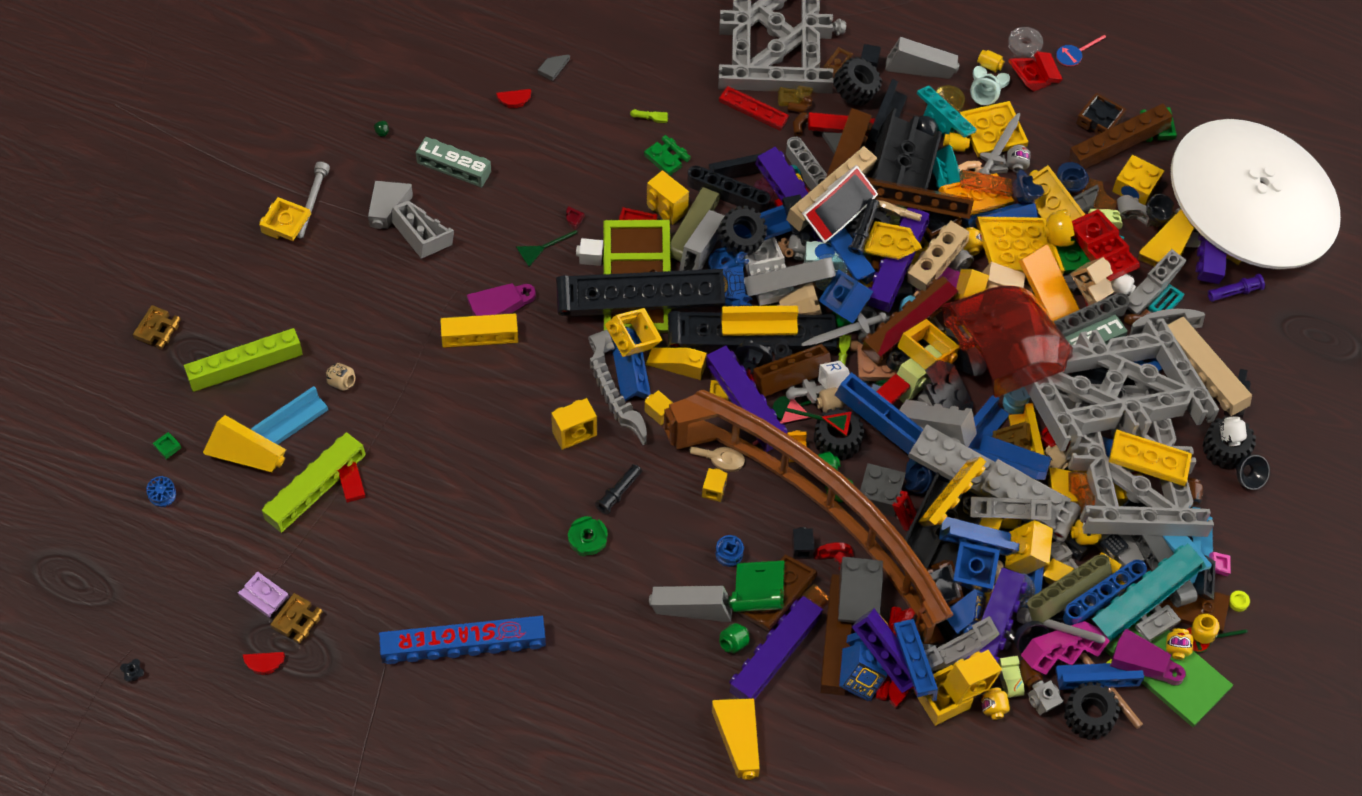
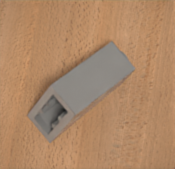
[368,181,413,229]

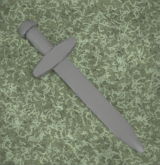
[979,113,1020,177]
[802,312,887,346]
[786,379,869,403]

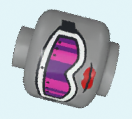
[1007,145,1030,173]

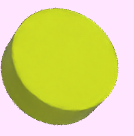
[1229,591,1250,612]

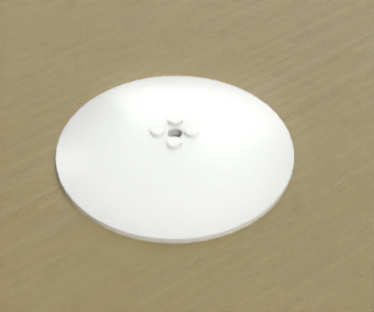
[1171,119,1341,269]

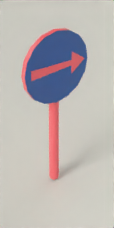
[1056,35,1106,66]

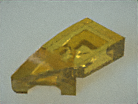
[778,86,813,106]

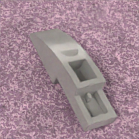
[1127,249,1186,315]

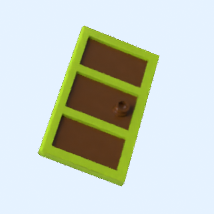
[603,220,671,333]

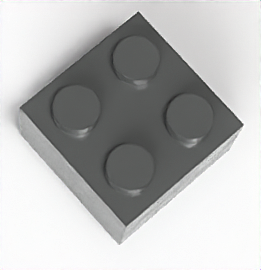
[860,463,906,517]

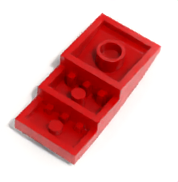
[1072,209,1140,281]

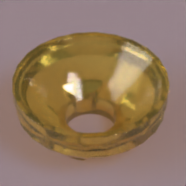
[935,85,965,112]

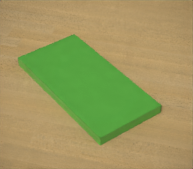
[1103,613,1233,727]

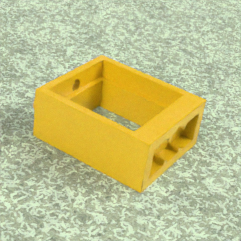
[605,308,662,357]
[897,319,960,369]

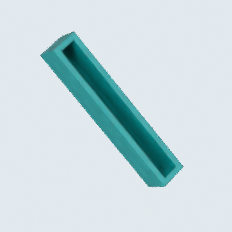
[1092,543,1206,642]

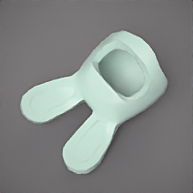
[970,66,1010,106]

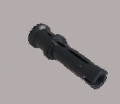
[848,198,880,255]
[595,464,642,515]

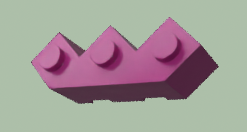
[1021,621,1110,675]

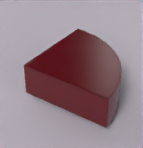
[566,206,584,230]

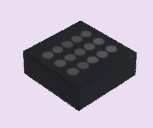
[1100,534,1129,559]

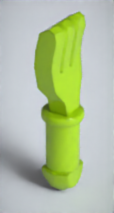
[630,109,668,123]
[838,334,851,365]

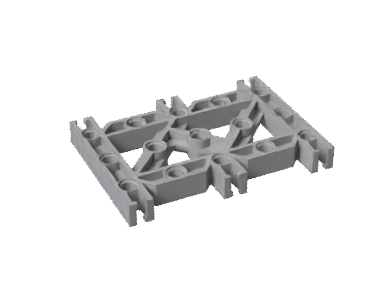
[718,0,834,94]
[1008,318,1219,451]
[1057,384,1214,537]

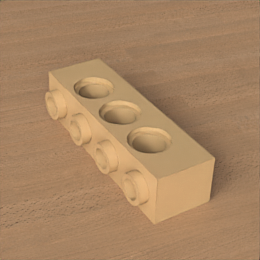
[907,221,969,291]

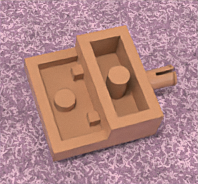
[857,344,899,382]

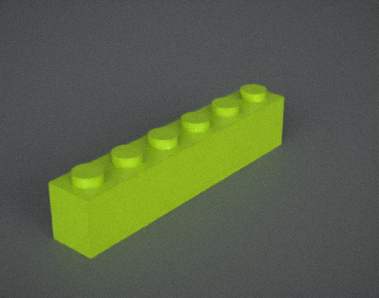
[184,328,303,392]
[262,432,366,533]

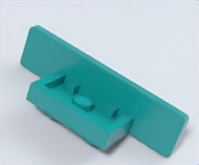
[917,86,977,137]
[932,145,963,189]

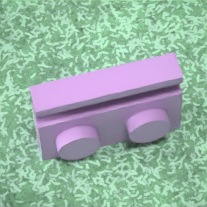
[238,572,289,618]

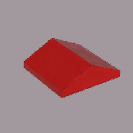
[1008,58,1052,92]

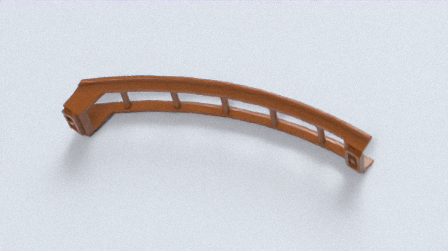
[663,390,953,645]

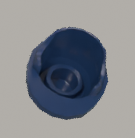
[1057,162,1089,193]
[1012,169,1044,204]
[905,458,935,494]

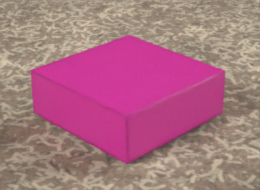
[1209,551,1231,576]

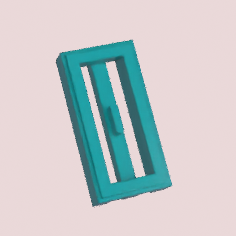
[1147,284,1185,312]

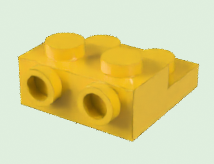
[259,197,311,241]

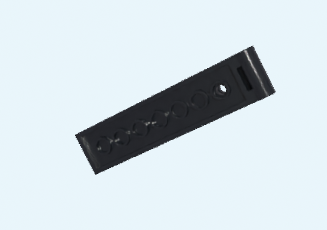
[556,269,725,316]
[668,311,837,353]

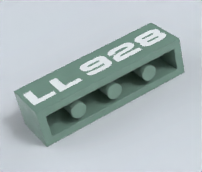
[416,137,491,188]
[1051,314,1128,349]

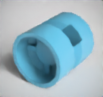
[1003,380,1030,414]

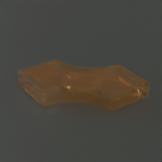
[1082,178,1117,210]
[1068,472,1095,513]

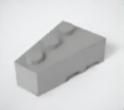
[391,201,454,259]

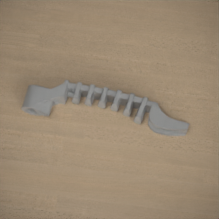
[1117,195,1180,227]
[588,330,647,445]

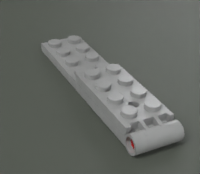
[908,425,1081,542]

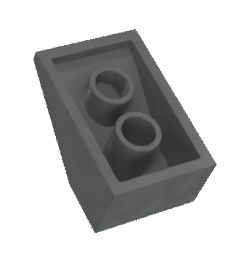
[838,557,883,623]

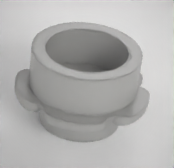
[832,19,846,36]

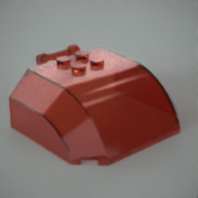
[942,286,1073,398]

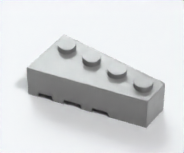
[899,399,977,447]

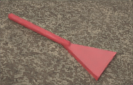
[753,399,811,445]

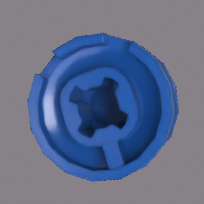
[146,476,176,507]
[715,535,744,567]

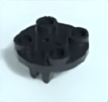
[735,340,773,375]

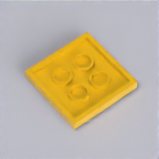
[960,101,1028,157]

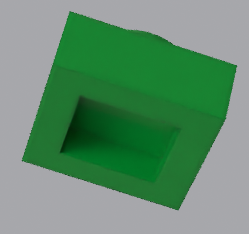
[153,432,181,459]

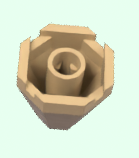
[776,282,822,315]

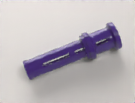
[1208,274,1265,302]

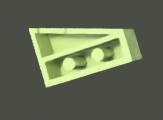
[897,344,942,403]

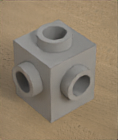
[1028,680,1063,715]

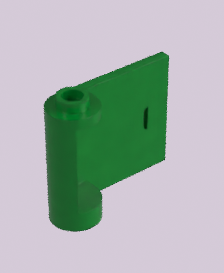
[729,561,785,612]

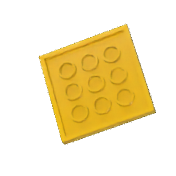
[976,217,1065,275]
[918,457,987,527]

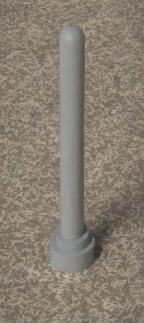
[297,162,330,239]
[1017,607,1105,643]

